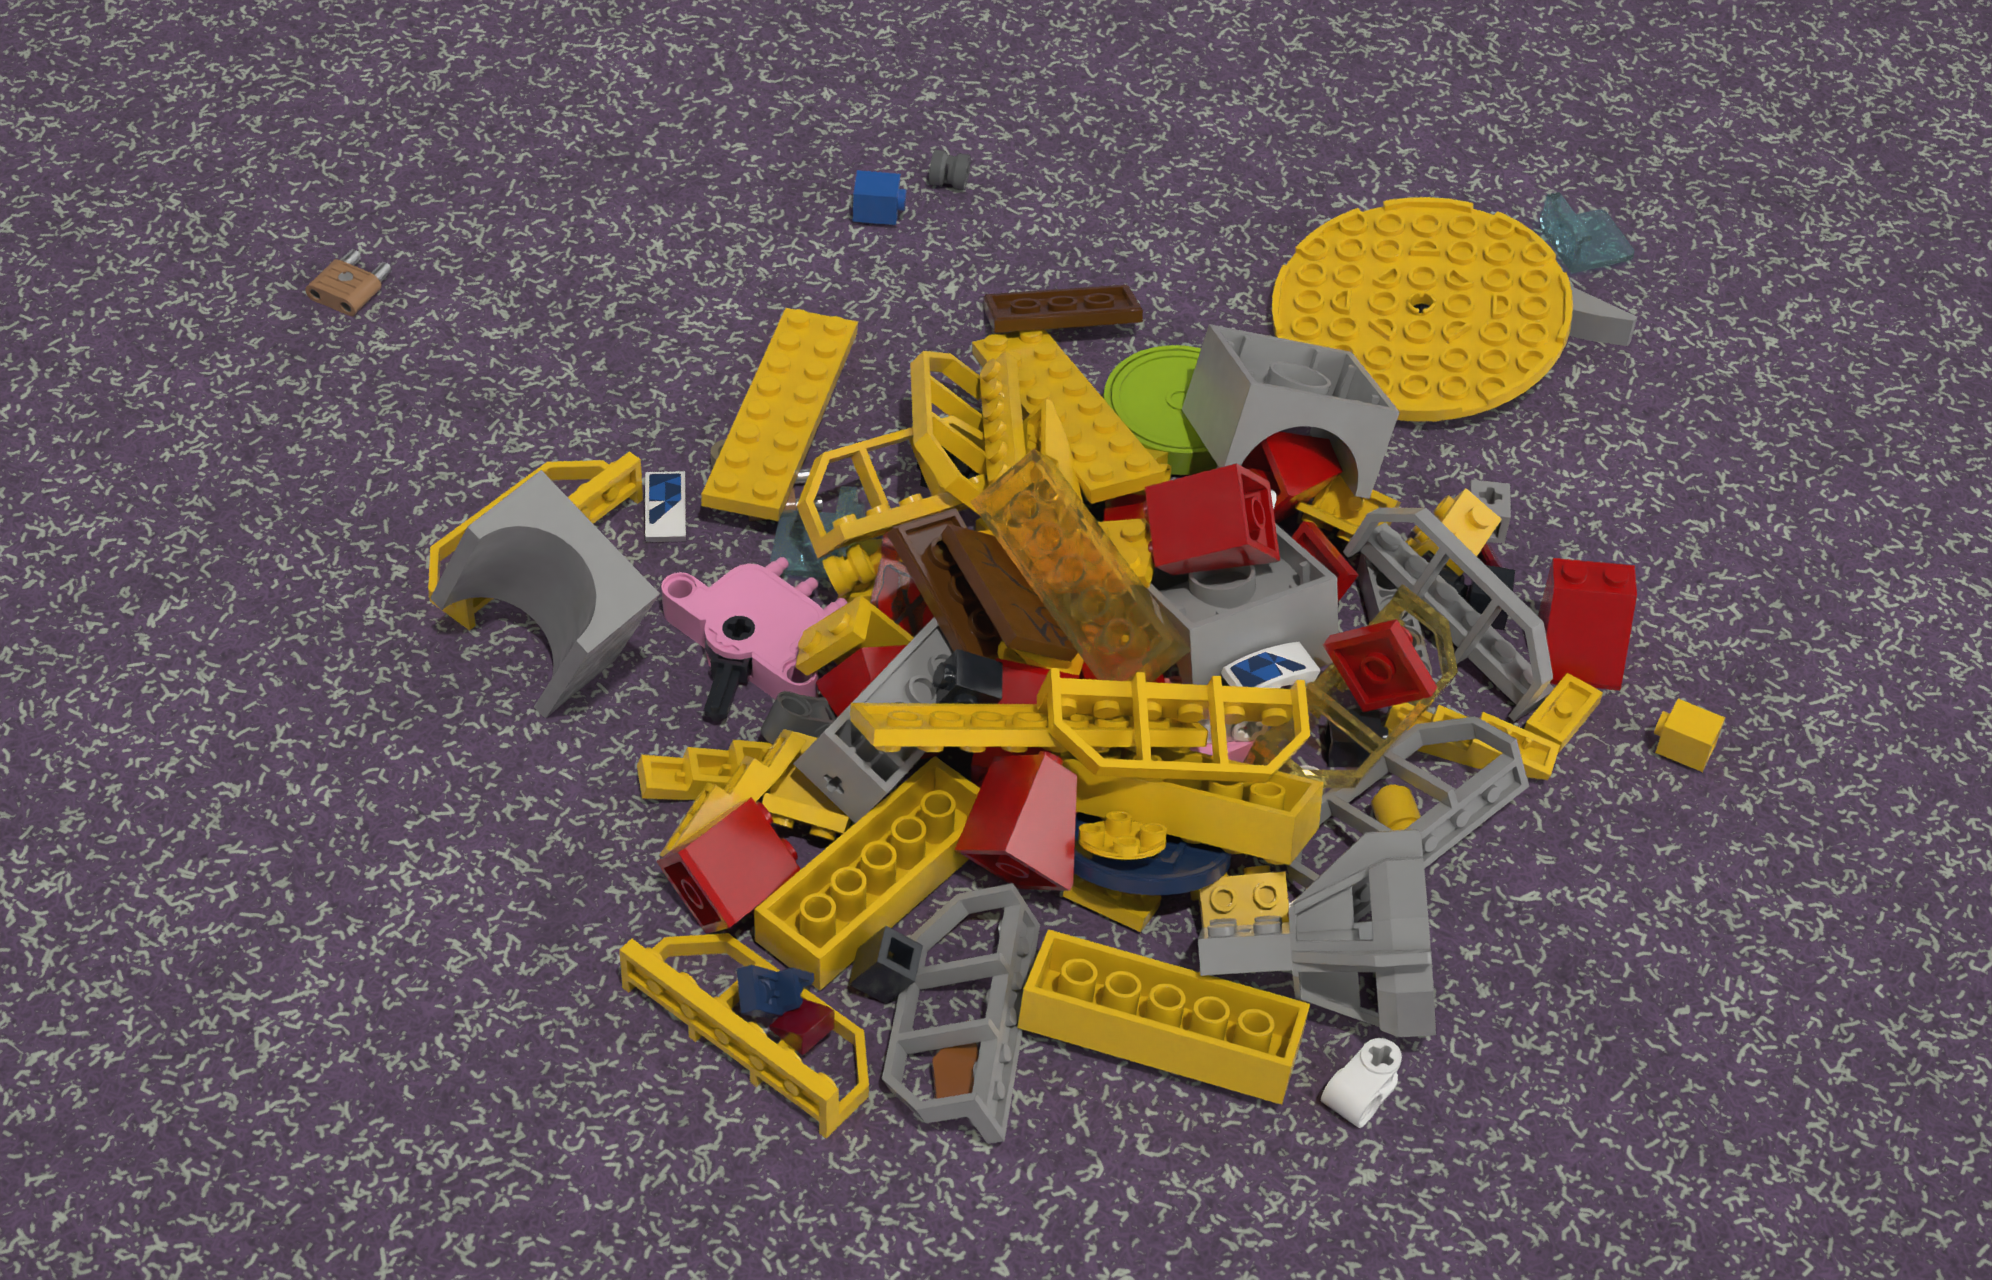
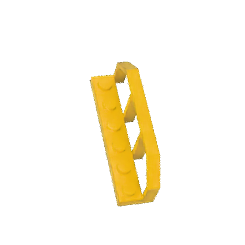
[910,350,1028,521]
[797,415,1034,559]
[428,451,643,631]
[1037,668,1310,783]
[619,933,869,1139]

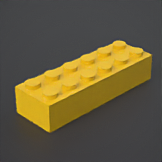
[1052,747,1324,865]
[754,756,980,991]
[1017,929,1310,1105]

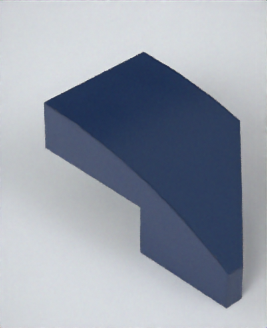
[737,965,814,1019]

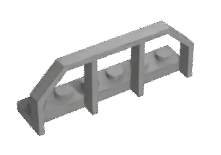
[1343,507,1554,722]
[1286,716,1529,922]
[882,883,1040,1144]

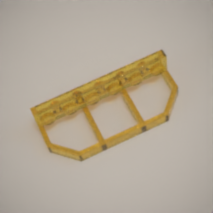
[1243,584,1458,788]

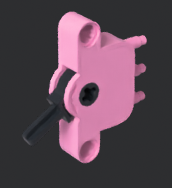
[661,557,848,722]

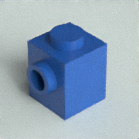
[853,170,907,225]

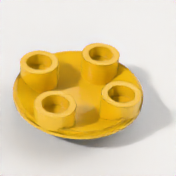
[1078,811,1167,860]

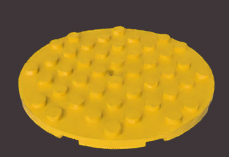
[1272,197,1573,422]

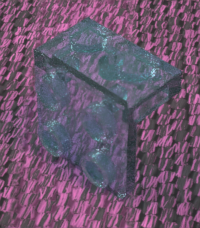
[1539,192,1635,274]
[770,486,865,578]

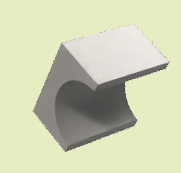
[1182,324,1399,499]
[430,470,660,718]
[1111,524,1339,686]

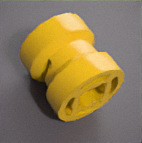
[822,542,877,596]

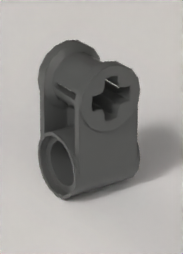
[761,691,837,744]

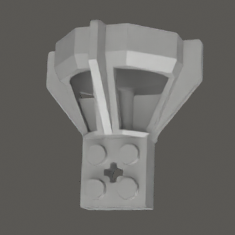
[1198,829,1436,1037]

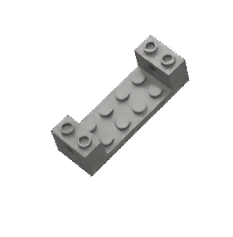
[793,617,954,823]

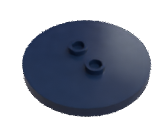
[1074,812,1232,895]

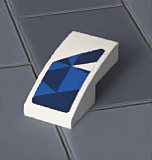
[645,471,686,542]
[1220,642,1321,688]

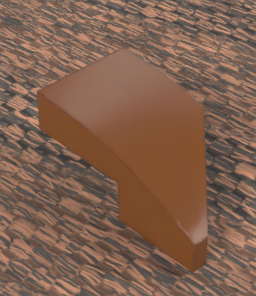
[932,1020,978,1099]

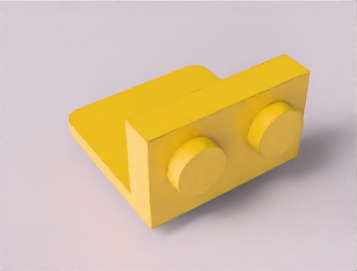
[1295,474,1401,542]
[1405,488,1502,576]
[795,595,914,676]
[762,732,852,841]
[1190,865,1289,928]

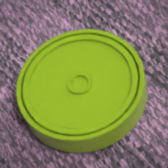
[1104,345,1218,475]

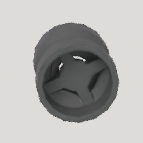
[929,149,971,190]

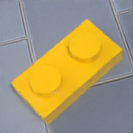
[1524,673,1603,753]

